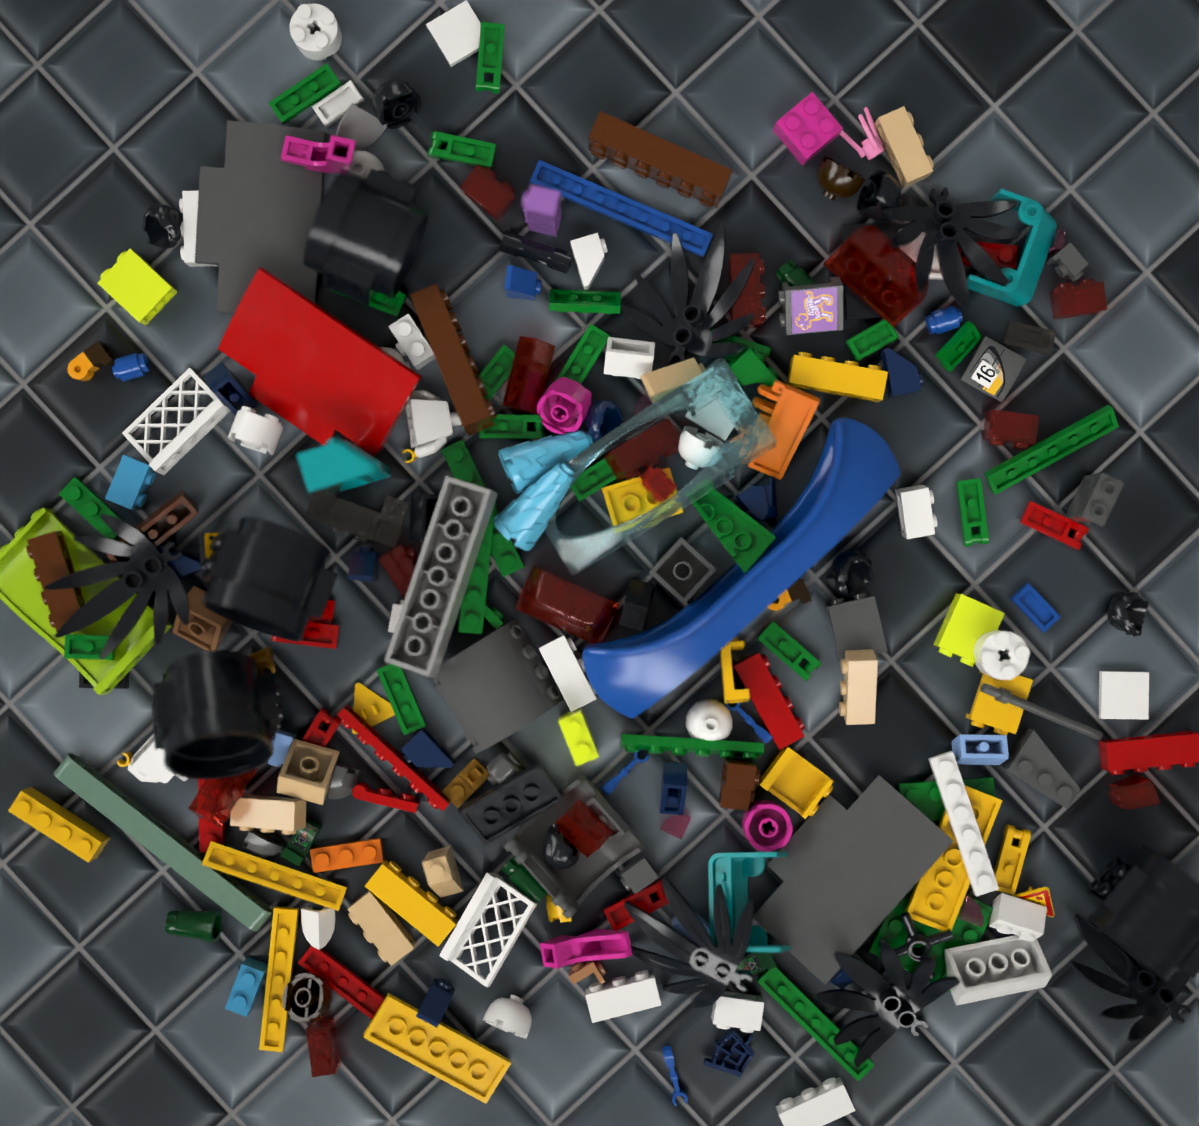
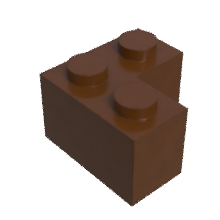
[719,758,760,811]

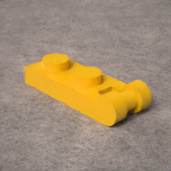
[994,824,1031,896]

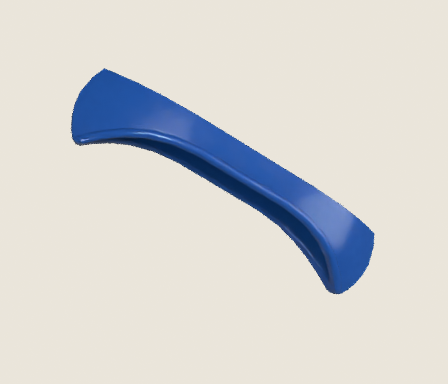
[582,417,901,719]

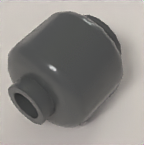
[487,752,522,786]

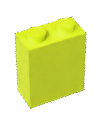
[98,249,178,326]
[933,594,1005,667]
[558,707,599,766]

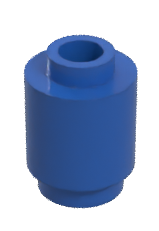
[925,305,963,335]
[112,352,150,382]

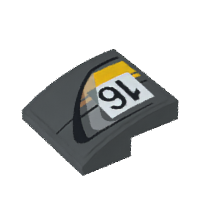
[960,335,1027,402]

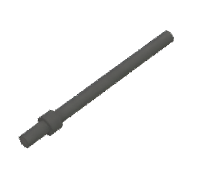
[980,683,1103,740]

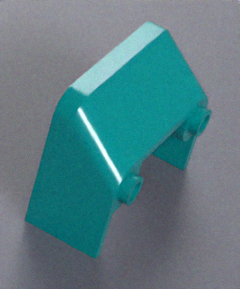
[966,189,1057,306]
[297,437,392,497]
[708,852,791,952]

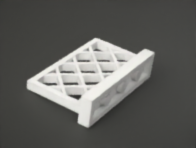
[122,368,230,475]
[439,873,537,987]

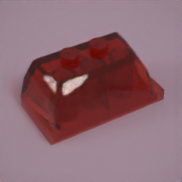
[823,225,929,327]
[514,566,619,644]

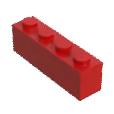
[732,651,805,750]
[1099,731,1199,775]

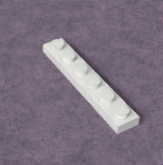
[928,751,999,897]

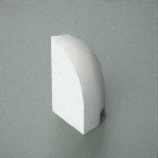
[301,906,335,950]

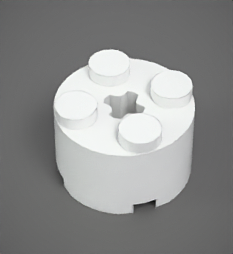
[290,4,342,61]
[228,406,283,455]
[973,630,1030,680]

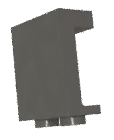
[1065,473,1124,527]
[825,592,888,662]

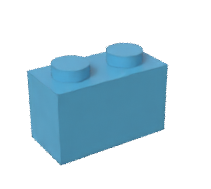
[105,455,156,511]
[225,957,268,1017]

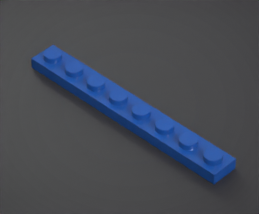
[530,160,713,258]

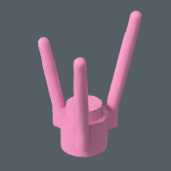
[840,107,885,160]

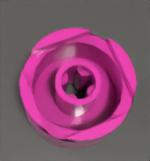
[537,377,592,434]
[742,800,793,852]

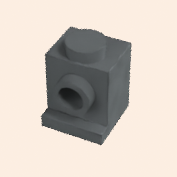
[1046,242,1088,282]

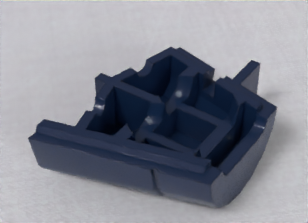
[734,476,777,522]
[703,1030,755,1077]

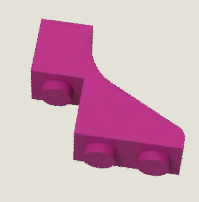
[540,928,632,968]

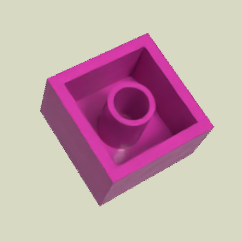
[773,92,843,166]

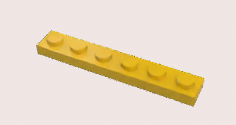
[202,841,347,911]
[259,906,299,1052]

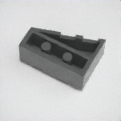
[1000,727,1081,809]

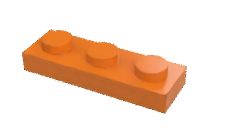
[310,837,385,873]

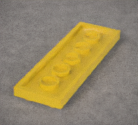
[905,785,1003,931]
[363,993,511,1104]

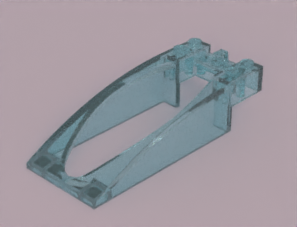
[544,360,777,576]

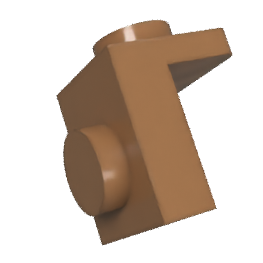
[568,960,607,985]

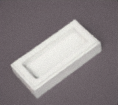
[312,80,365,128]

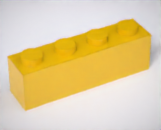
[787,352,888,402]
[8,787,110,863]
[365,860,458,946]

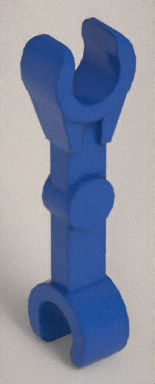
[725,703,772,744]
[601,749,650,795]
[662,1045,688,1106]

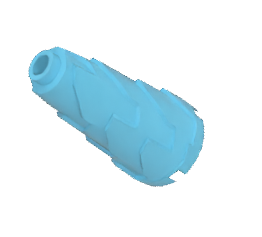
[498,429,593,494]
[493,462,575,551]

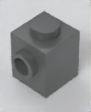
[620,854,658,894]

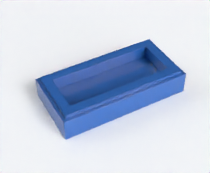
[1010,583,1061,633]

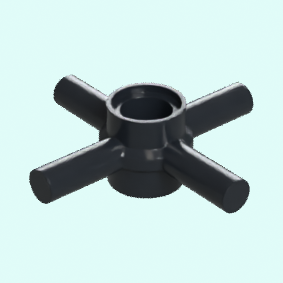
[894,912,954,979]

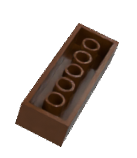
[588,111,733,208]
[410,284,497,436]

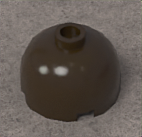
[816,156,866,200]
[283,973,332,1023]

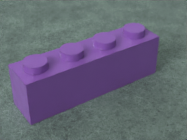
[522,185,562,237]

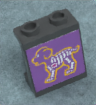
[778,277,843,335]

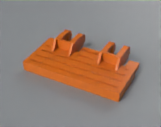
[734,380,820,480]

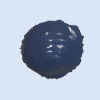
[584,399,624,444]

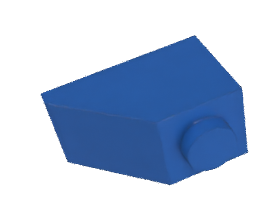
[505,265,542,300]

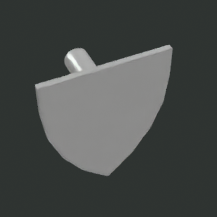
[336,103,388,151]

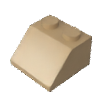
[277,739,340,805]

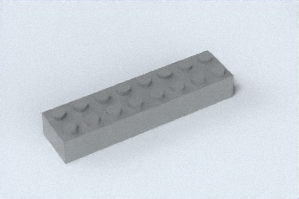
[384,476,498,677]

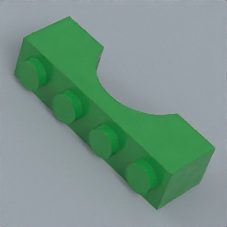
[724,348,779,403]

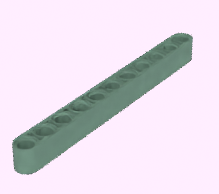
[54,753,273,932]

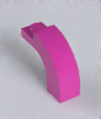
[281,135,356,173]

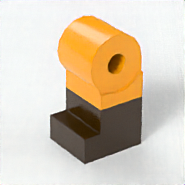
[67,341,116,381]
[767,578,812,611]

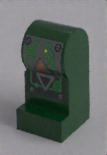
[280,817,323,867]
[737,952,777,981]

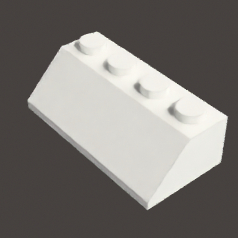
[944,935,1052,1006]

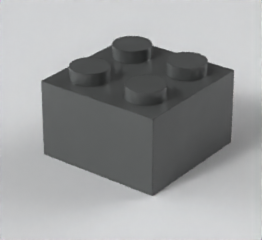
[648,537,717,605]

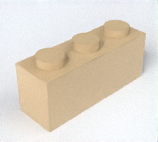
[874,106,934,188]
[839,649,878,725]
[230,794,306,835]
[347,891,417,966]

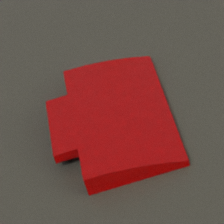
[218,267,422,456]

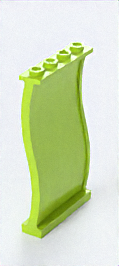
[0,508,173,696]

